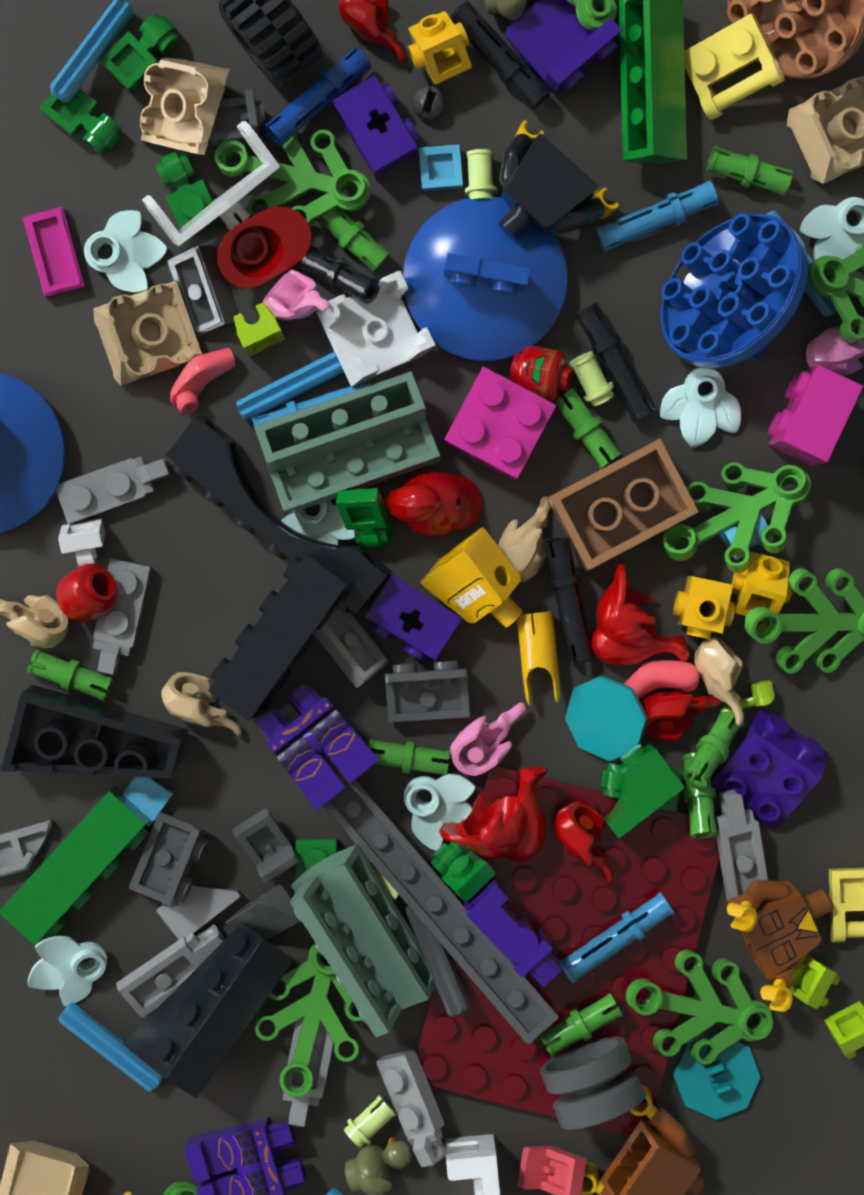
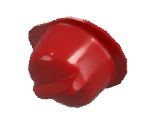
[217,207,312,288]

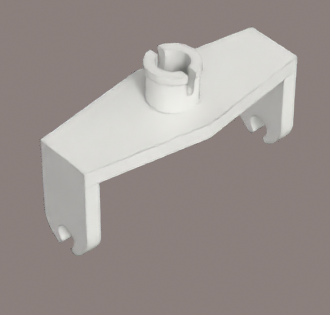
[142,121,280,246]

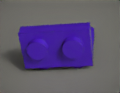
[505,0,622,96]
[711,707,829,829]

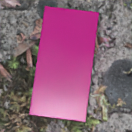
[23,207,86,298]

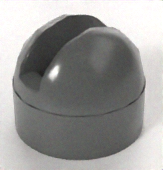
[412,86,445,121]

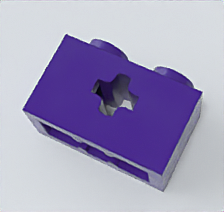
[332,75,420,179]
[365,575,462,662]

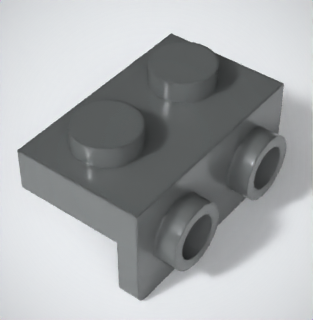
[385,660,470,723]
[128,812,209,907]

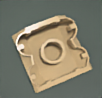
[140,57,230,155]
[786,76,864,184]
[93,281,202,386]
[0,1141,90,1195]

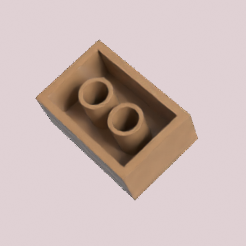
[547,439,699,571]

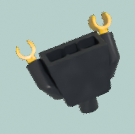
[498,120,619,240]

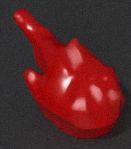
[338,0,406,64]
[641,689,724,741]
[554,801,614,885]

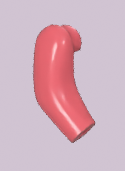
[170,348,235,414]
[624,660,700,699]

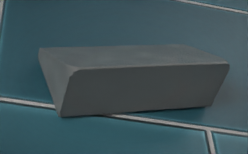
[167,245,239,337]
[225,884,300,940]

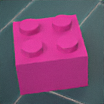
[767,364,863,466]
[443,366,556,481]

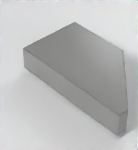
[0,819,53,877]
[156,884,242,940]

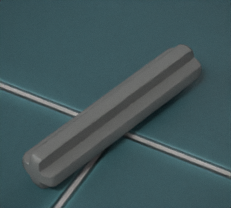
[405,906,471,1018]

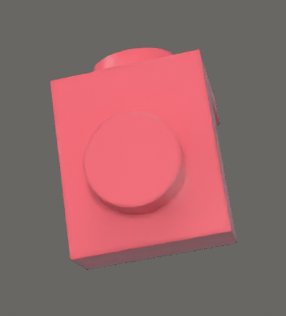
[518,1146,587,1195]

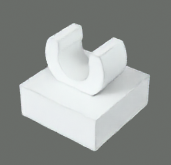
[58,518,105,567]

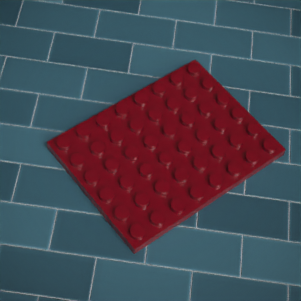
[416,765,719,1136]

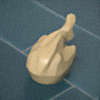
[498,496,551,582]
[0,595,68,648]
[694,636,744,727]
[161,672,243,737]

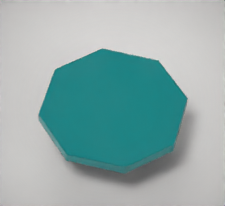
[565,675,648,761]
[673,1032,761,1120]

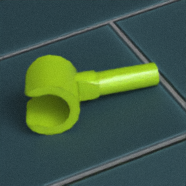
[720,680,775,713]

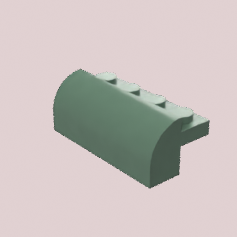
[254,371,441,516]
[290,844,436,1037]

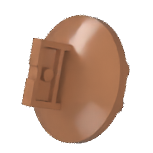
[727,0,864,79]

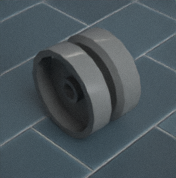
[540,1037,646,1130]

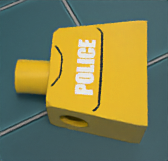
[420,527,523,628]

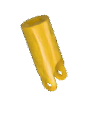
[517,611,561,706]

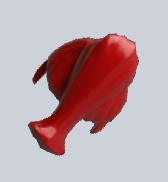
[381,471,483,538]
[591,562,690,666]
[439,766,548,863]

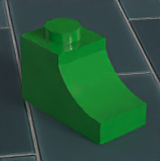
[605,743,685,838]

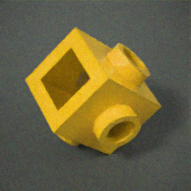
[407,11,472,85]
[731,551,793,621]
[673,576,735,639]

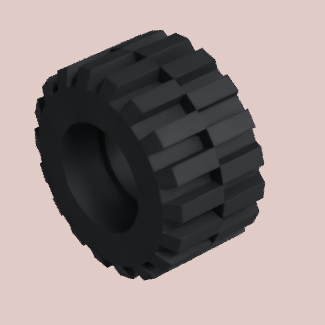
[218,0,323,88]

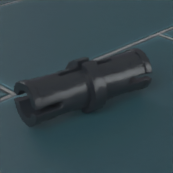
[301,247,380,304]

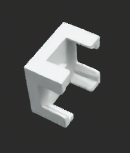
[317,270,436,387]
[445,1134,500,1195]

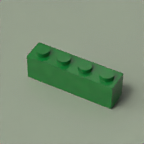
[619,0,687,166]
[0,786,150,946]

